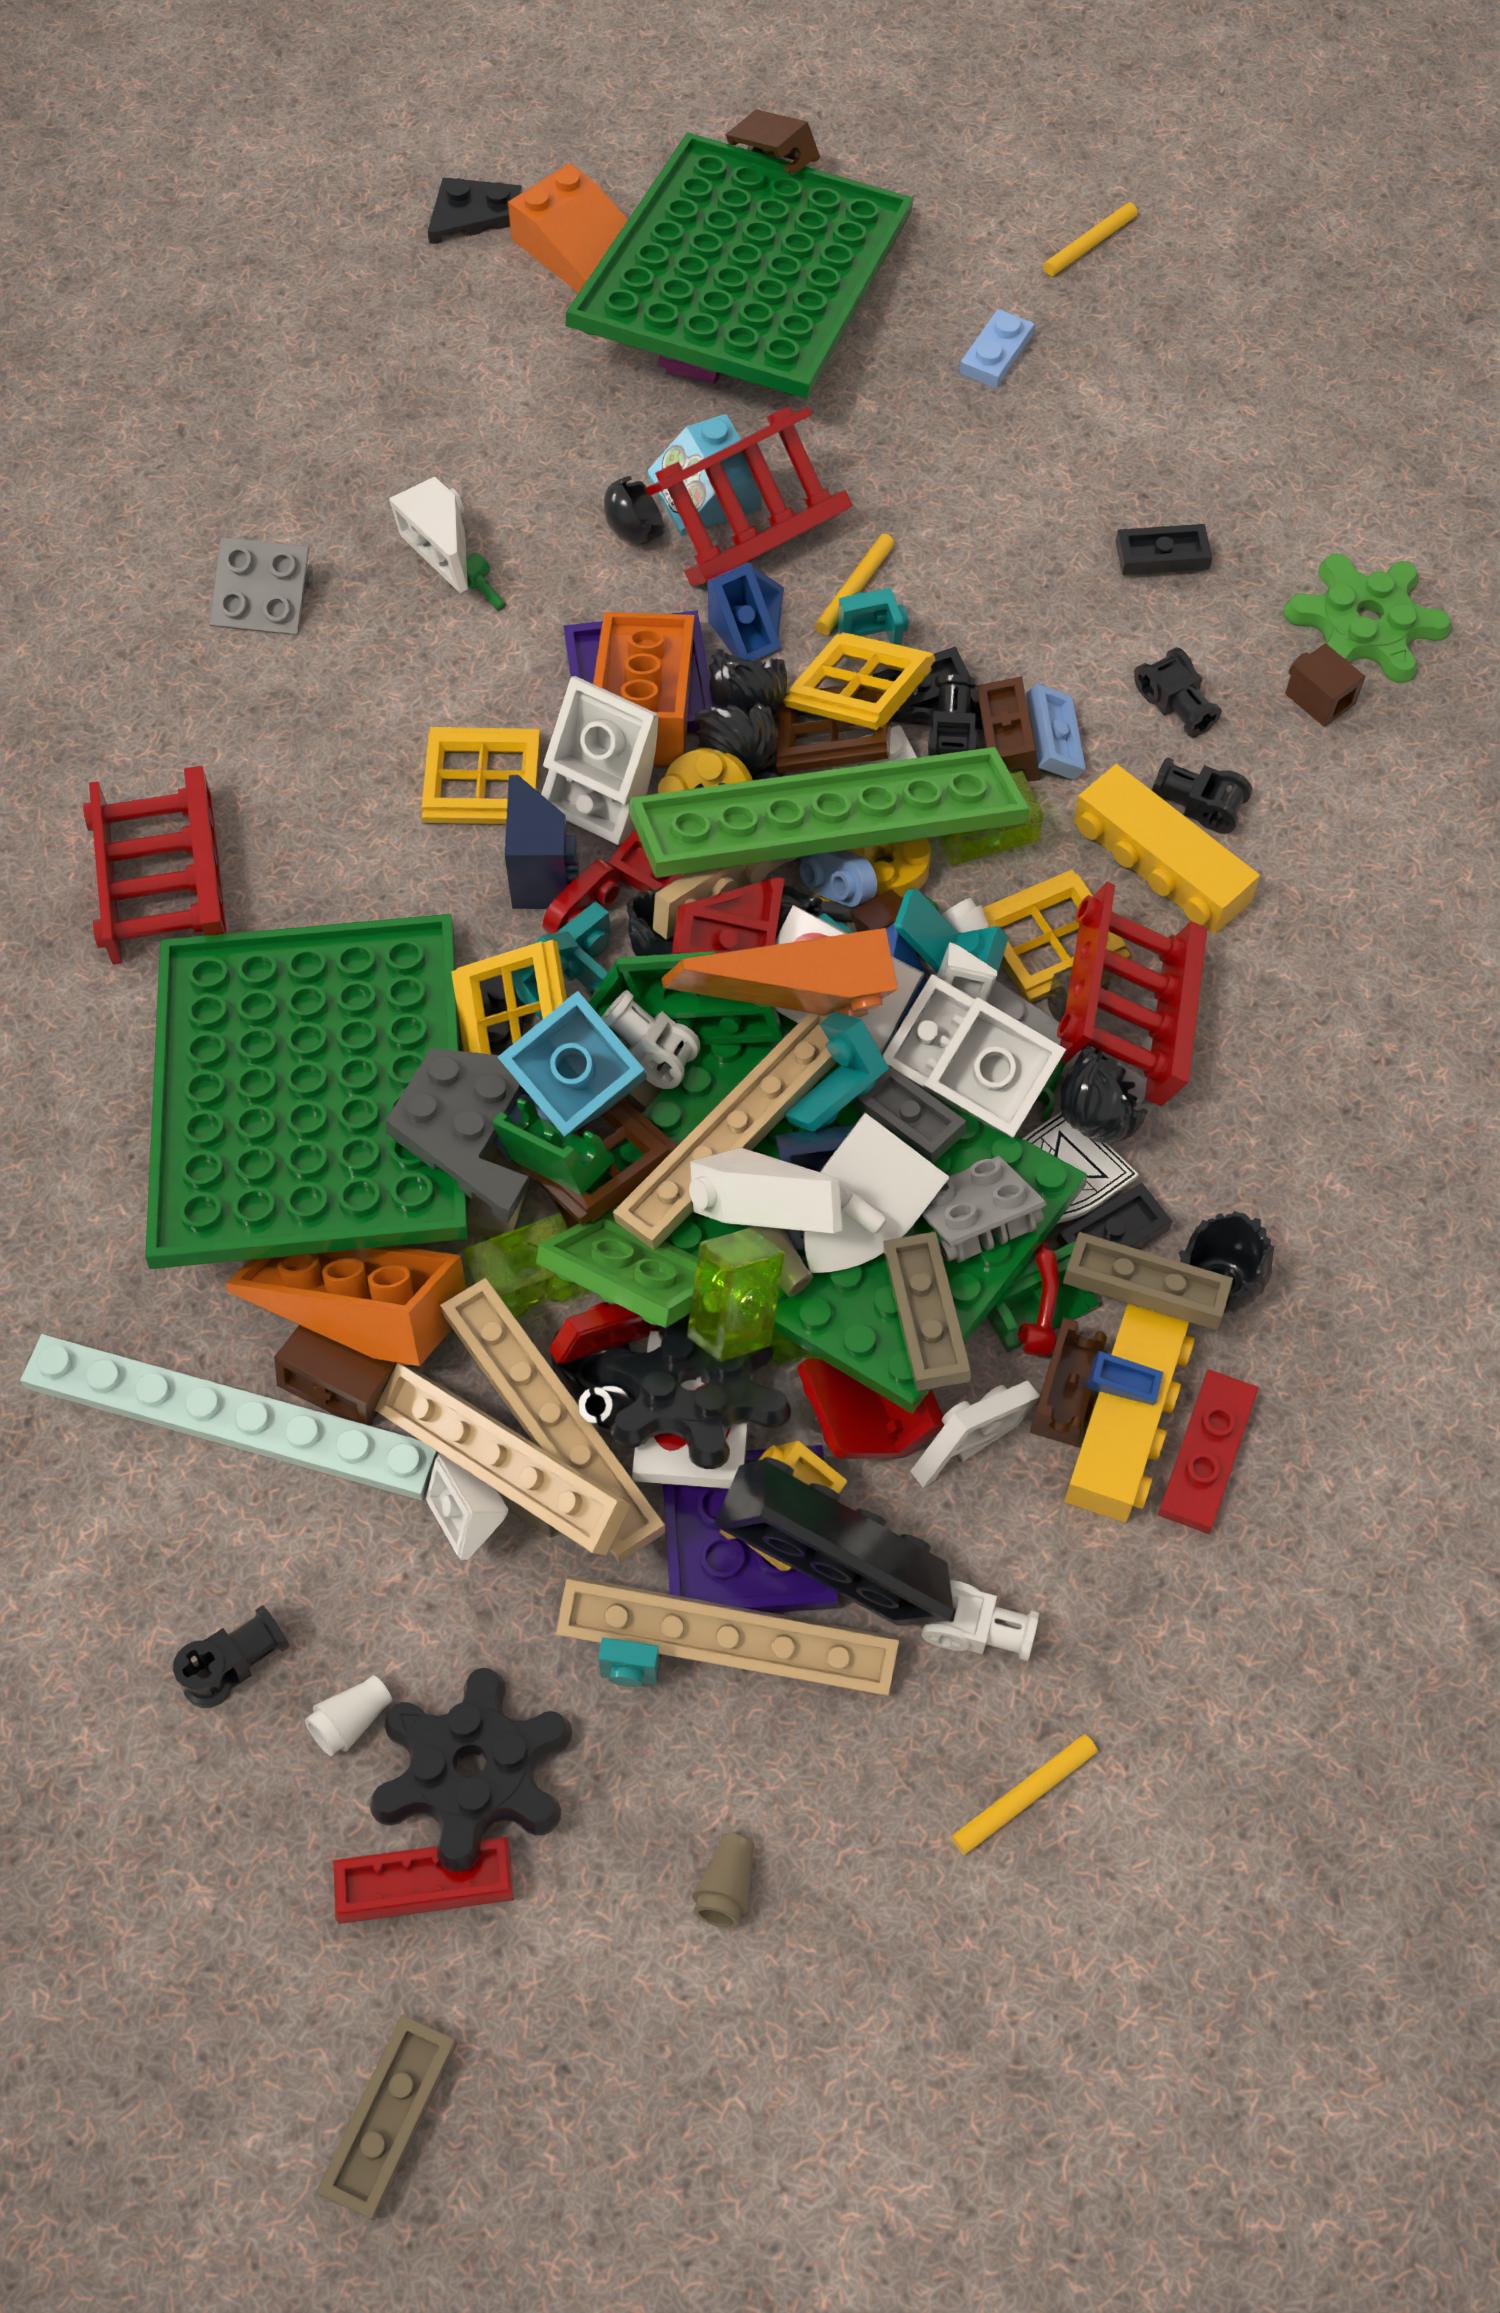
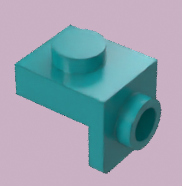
[837,588,909,646]
[598,1637,662,1687]

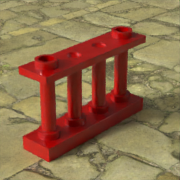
[645,405,853,587]
[83,766,227,965]
[1057,881,1207,1107]

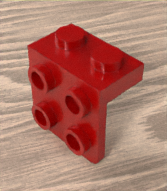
[797,1358,945,1459]

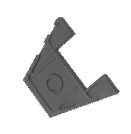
[386,1048,529,1223]

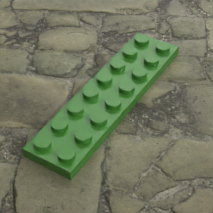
[629,747,1030,878]

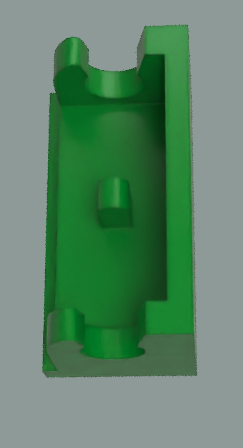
[491,1098,615,1196]
[986,1241,1099,1352]

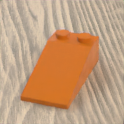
[508,163,628,293]
[593,612,694,767]
[662,928,898,1018]
[226,1246,467,1366]

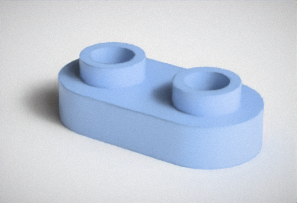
[799,850,877,907]

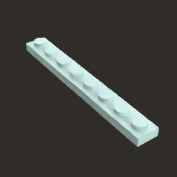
[20,1334,440,1501]

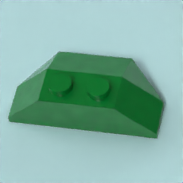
[588,952,785,1046]

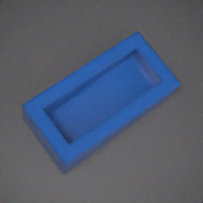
[1086,1351,1163,1405]

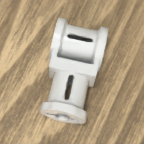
[601,990,700,1089]
[921,1580,1040,1662]

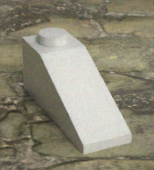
[389,477,468,593]
[689,1148,842,1234]

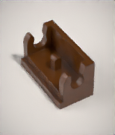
[725,109,820,173]
[977,676,1041,782]
[1029,1317,1108,1448]
[274,1325,397,1426]

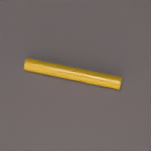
[1043,202,1138,277]
[814,533,895,636]
[951,1734,1098,1855]

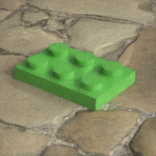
[536,1213,729,1328]

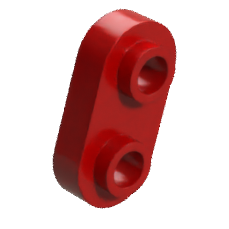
[542,859,621,934]

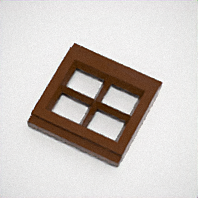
[776,679,891,773]
[516,1098,678,1226]

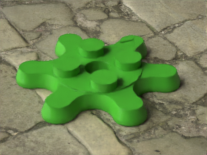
[1283,553,1451,683]

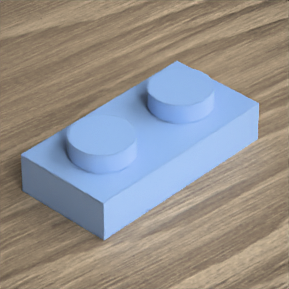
[959,309,1035,388]
[1026,683,1086,780]

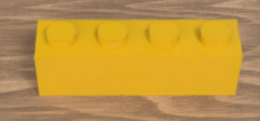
[1073,763,1260,934]
[1064,1303,1195,1523]

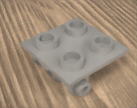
[210,537,313,635]
[921,1156,1047,1263]

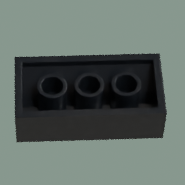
[714,1457,954,1626]

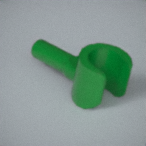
[466,552,506,611]
[1036,1061,1066,1122]

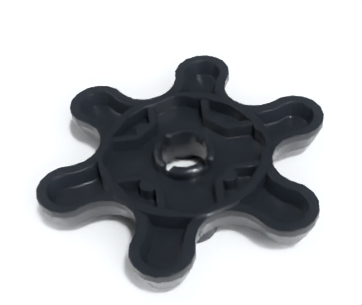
[596,1314,791,1469]
[369,1668,573,1873]

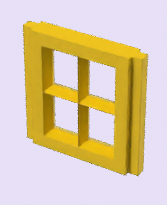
[784,632,935,730]
[421,727,541,824]
[983,869,1131,1004]
[451,940,567,1054]

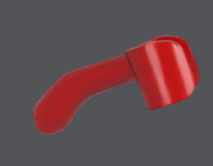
[1017,1241,1059,1357]

